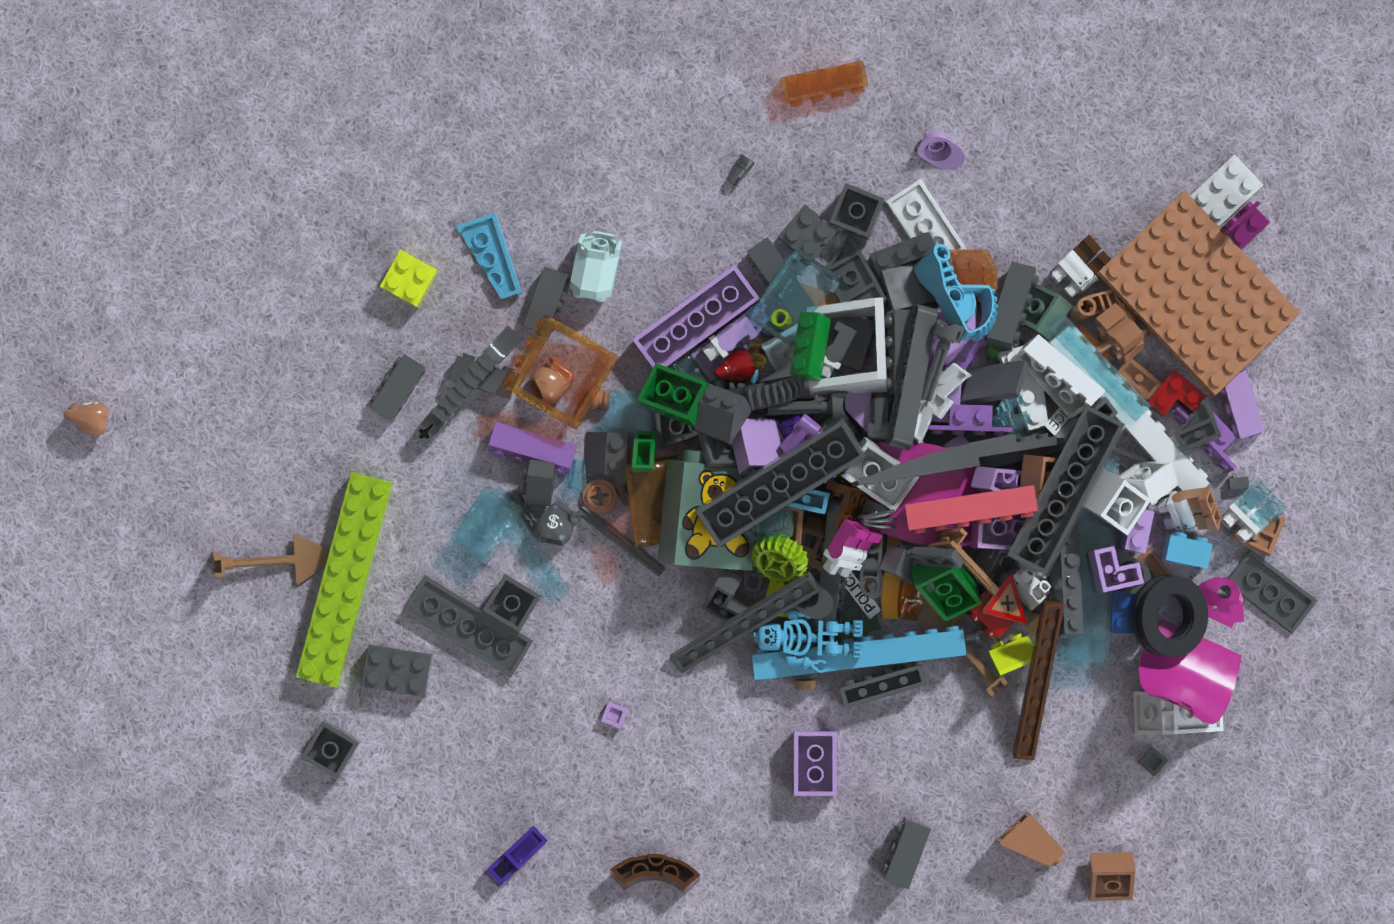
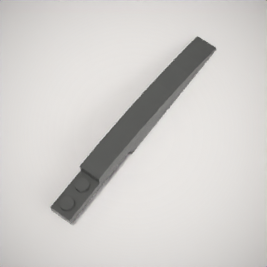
[852,433,1058,487]

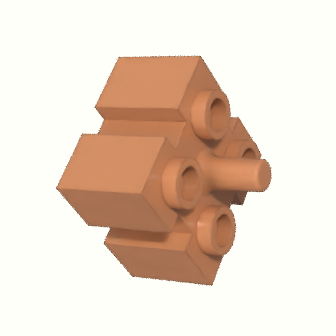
[1095,303,1145,364]

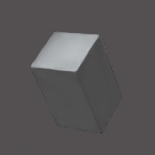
[1228,474,1249,490]

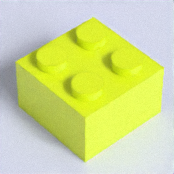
[380,250,438,309]

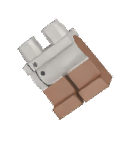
[1158,487,1222,533]

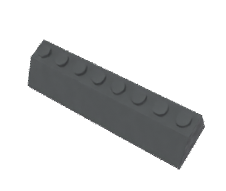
[1007,405,1125,579]

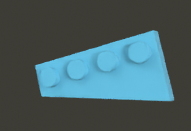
[455,213,522,299]

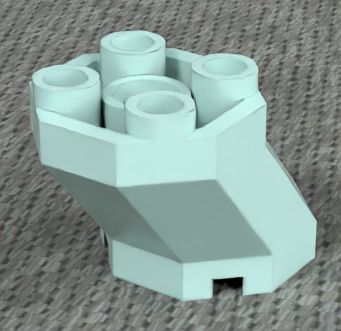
[569,231,622,302]

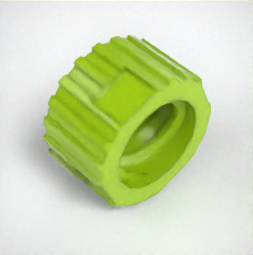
[771,309,792,330]

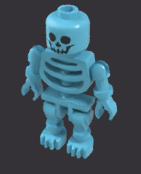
[754,609,863,673]

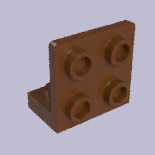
[826,480,868,529]

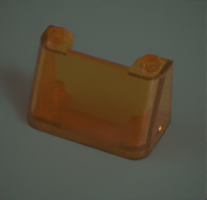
[625,454,682,548]

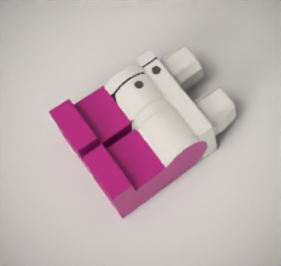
[823,519,883,577]

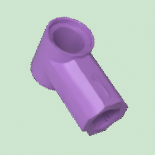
[779,414,821,453]

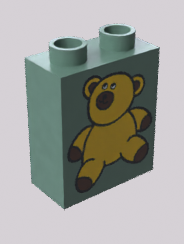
[657,449,757,571]

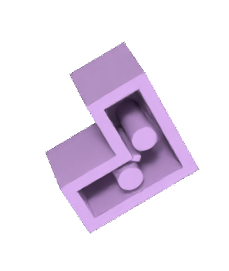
[1088,546,1144,593]

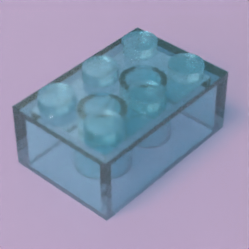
[450,486,524,563]

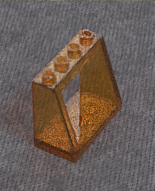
[503,315,619,430]

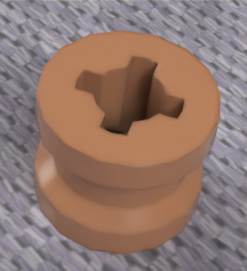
[591,389,610,411]

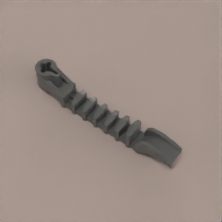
[415,325,522,444]

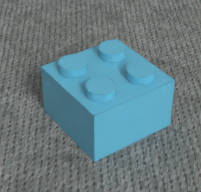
[1161,532,1213,569]

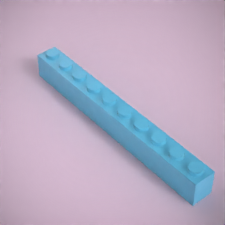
[752,626,966,680]

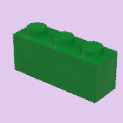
[790,312,831,381]

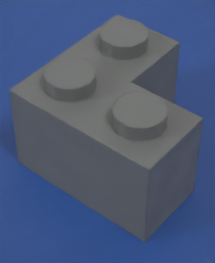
[702,569,755,621]

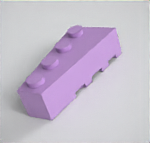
[971,466,1022,493]

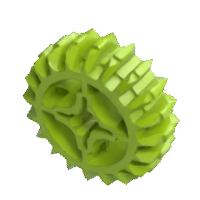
[751,532,808,585]

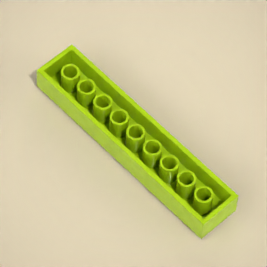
[296,472,394,688]

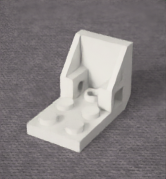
[1133,691,1223,735]

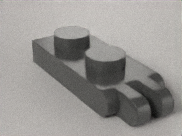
[907,546,964,569]

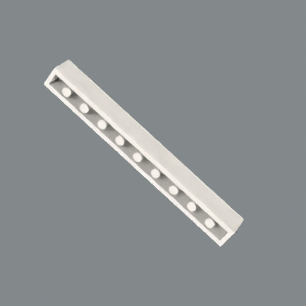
[1048,326,1210,491]

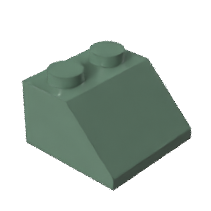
[1024,284,1073,341]

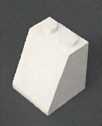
[1084,469,1151,535]

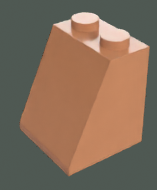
[996,812,1065,867]

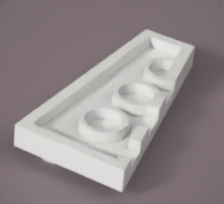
[997,345,1048,433]

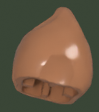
[529,356,573,405]
[63,401,109,436]

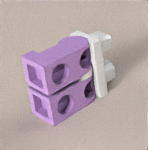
[701,314,758,361]

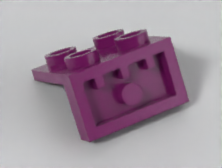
[1223,201,1270,249]

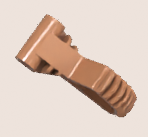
[1069,289,1154,341]

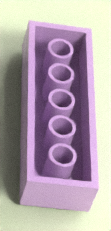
[632,265,760,368]

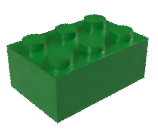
[637,363,709,428]
[911,564,982,622]

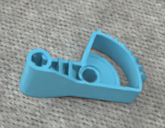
[914,244,999,342]

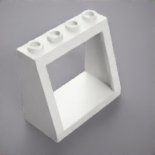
[805,298,887,395]

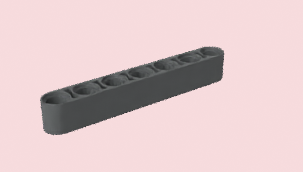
[886,304,938,450]
[814,496,846,640]

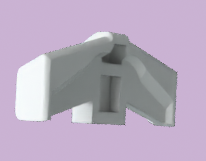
[914,363,972,444]

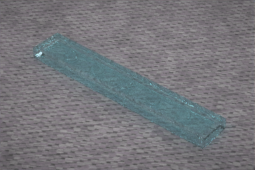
[1047,314,1151,421]
[483,486,571,602]

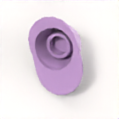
[918,131,965,169]

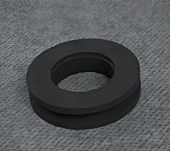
[1131,575,1208,657]

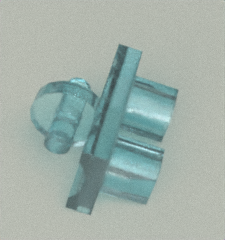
[993,394,1031,433]

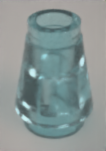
[566,459,587,491]

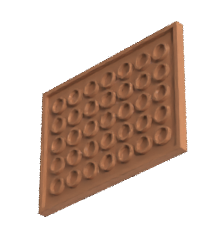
[1097,190,1300,397]

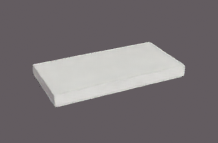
[885,179,967,261]

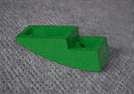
[632,431,657,471]

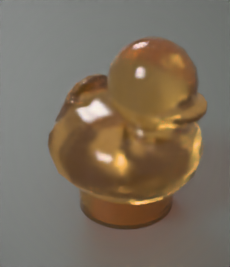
[747,337,769,372]

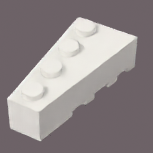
[1014,334,1105,419]

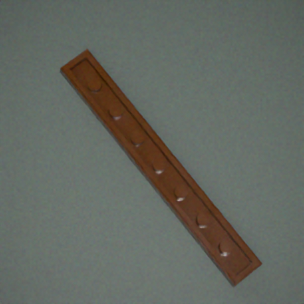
[1012,601,1065,760]

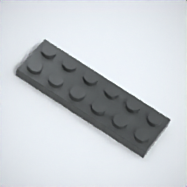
[403,575,533,677]

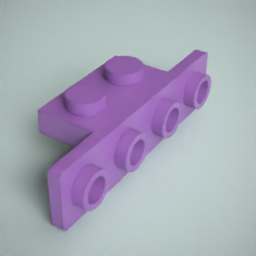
[927,404,1013,436]
[1171,405,1237,472]

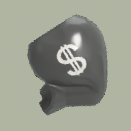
[535,501,582,546]

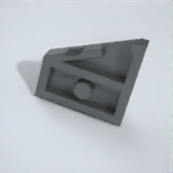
[1174,399,1223,454]

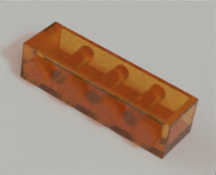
[780,60,868,107]

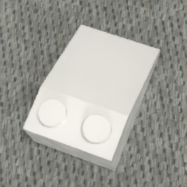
[840,437,919,511]

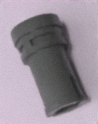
[726,154,755,187]

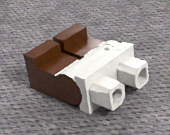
[1050,235,1111,298]

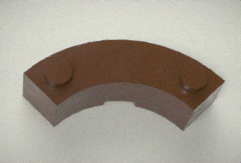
[610,854,700,894]

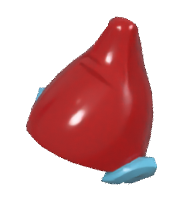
[714,346,759,384]

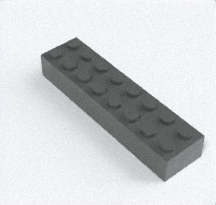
[696,417,866,547]

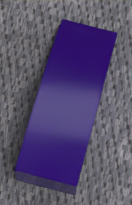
[484,826,548,887]

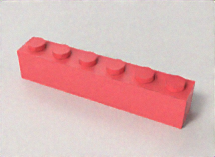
[905,485,1038,534]

